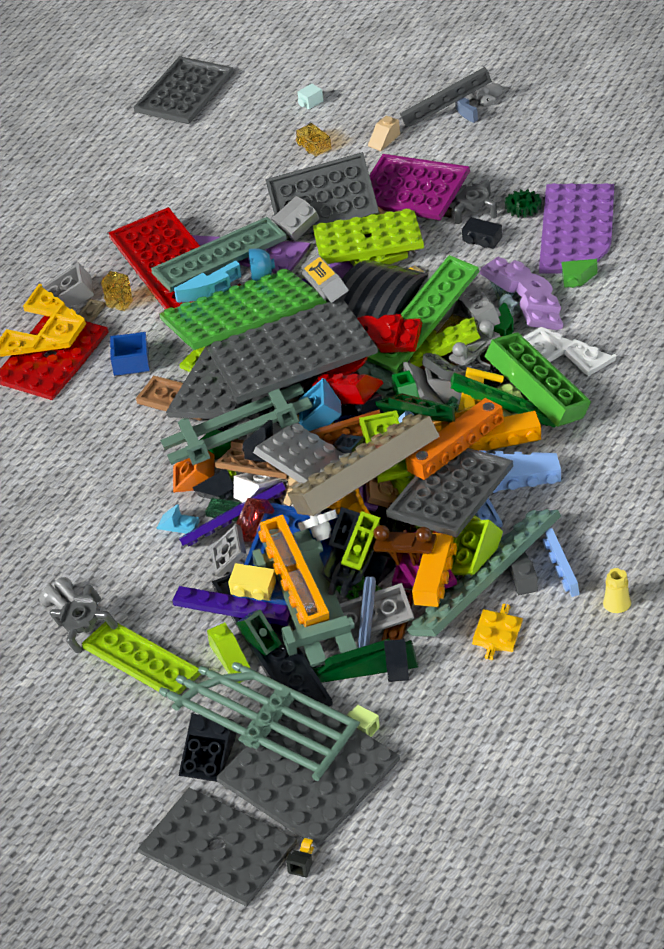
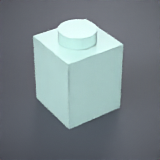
[297,84,323,109]

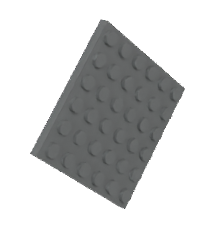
[217,699,400,847]

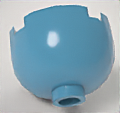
[248,248,275,281]

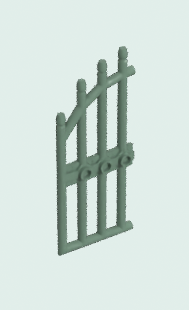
[159,662,360,781]

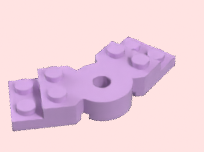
[479,256,563,330]

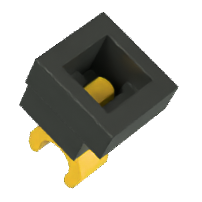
[286,838,314,878]

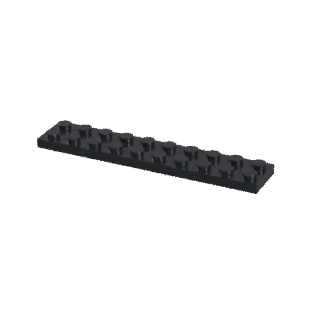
[212,574,333,707]

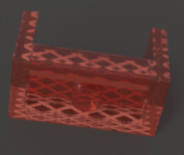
[236,498,275,542]

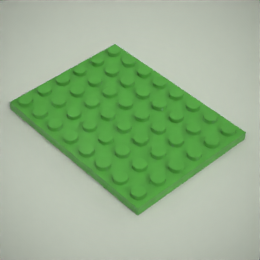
[159,269,327,350]

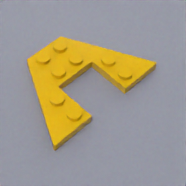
[0,283,86,357]

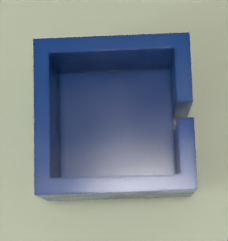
[110,332,150,376]

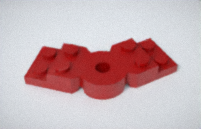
[357,314,423,353]

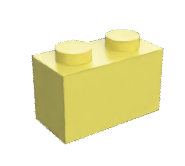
[228,563,276,601]

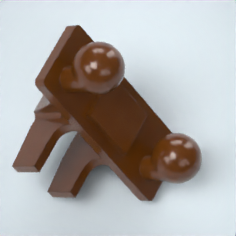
[373,525,437,566]

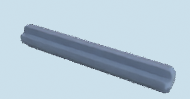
[358,577,376,648]

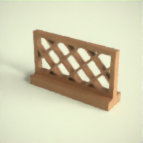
[215,439,288,479]

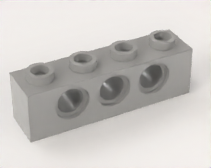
[458,285,501,331]

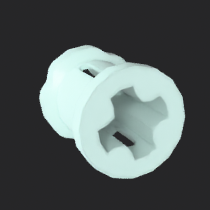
[498,294,521,316]

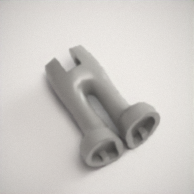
[39,577,83,617]

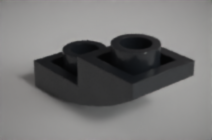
[384,639,409,682]

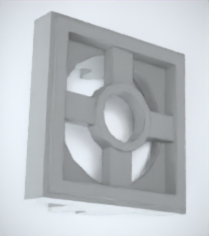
[211,524,246,577]

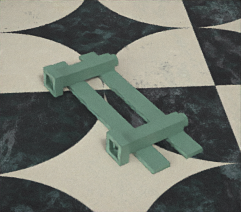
[160,383,312,465]
[252,529,357,667]

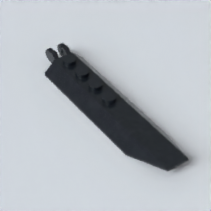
[321,506,388,597]

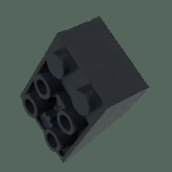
[178,713,236,782]

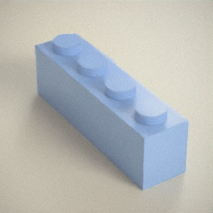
[479,450,561,493]

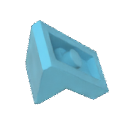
[157,504,199,534]

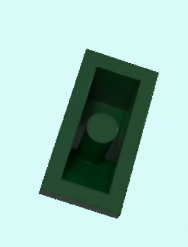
[236,609,282,655]

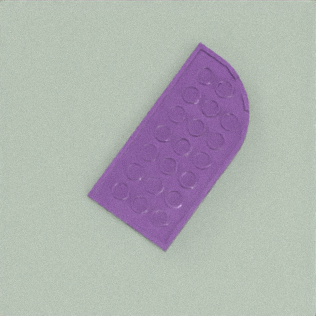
[539,183,614,274]

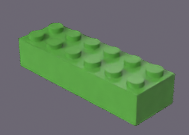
[485,332,591,427]

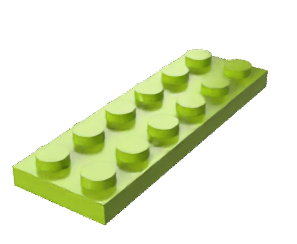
[82,621,201,695]

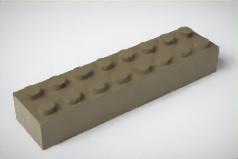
[287,414,440,516]

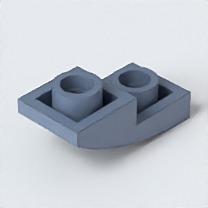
[455,98,478,123]

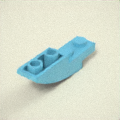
[174,260,241,303]

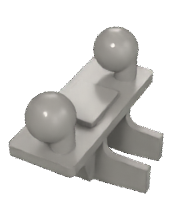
[449,320,500,373]

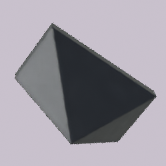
[332,434,365,454]

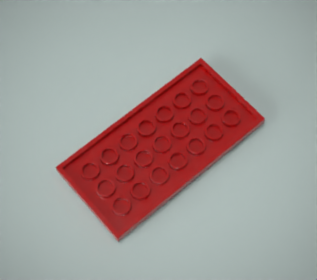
[108,207,232,310]

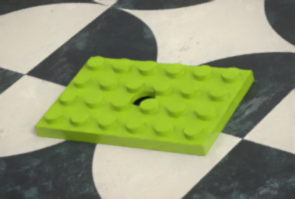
[313,209,424,264]

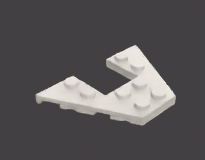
[524,327,617,402]

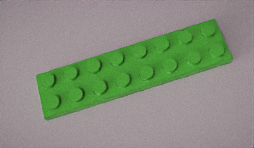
[367,255,480,374]

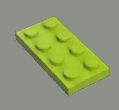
[410,317,480,367]
[359,410,414,483]

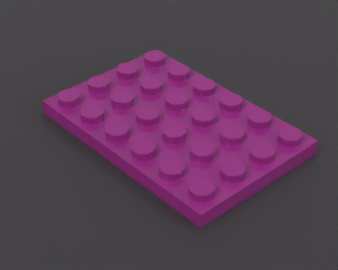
[369,154,470,220]

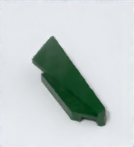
[313,639,419,683]

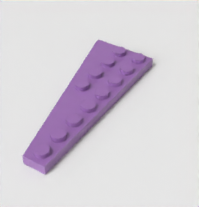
[192,235,311,274]

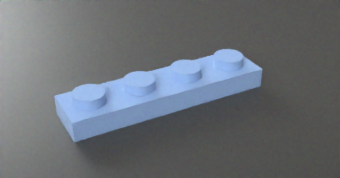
[543,528,579,597]

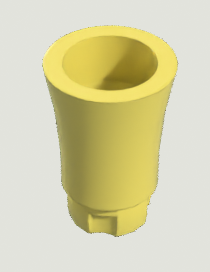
[603,568,631,613]

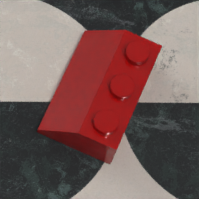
[312,373,384,404]

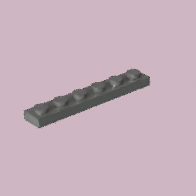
[400,67,492,127]

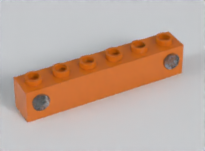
[406,398,504,480]

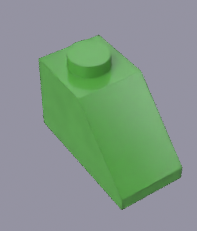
[561,259,597,288]

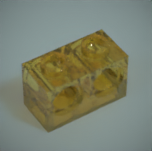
[296,123,332,157]
[101,271,133,311]

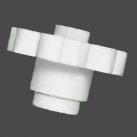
[298,510,338,541]

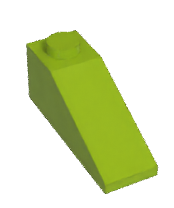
[341,511,380,570]
[207,622,251,683]

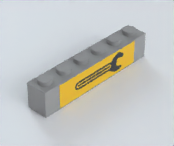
[301,254,349,303]

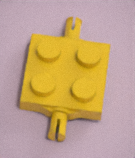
[472,604,523,660]

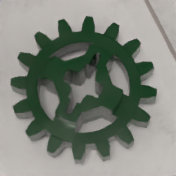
[505,189,542,218]

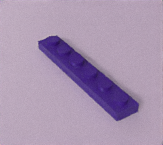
[179,481,286,547]
[172,586,291,626]

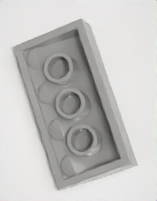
[334,583,414,645]

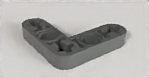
[422,353,490,381]

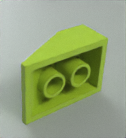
[451,520,503,575]

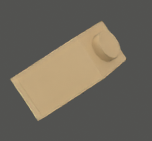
[368,115,400,151]

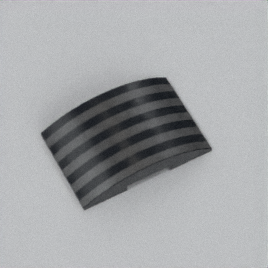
[329,260,429,319]

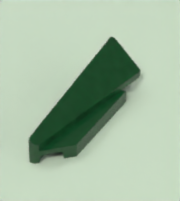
[376,393,455,422]

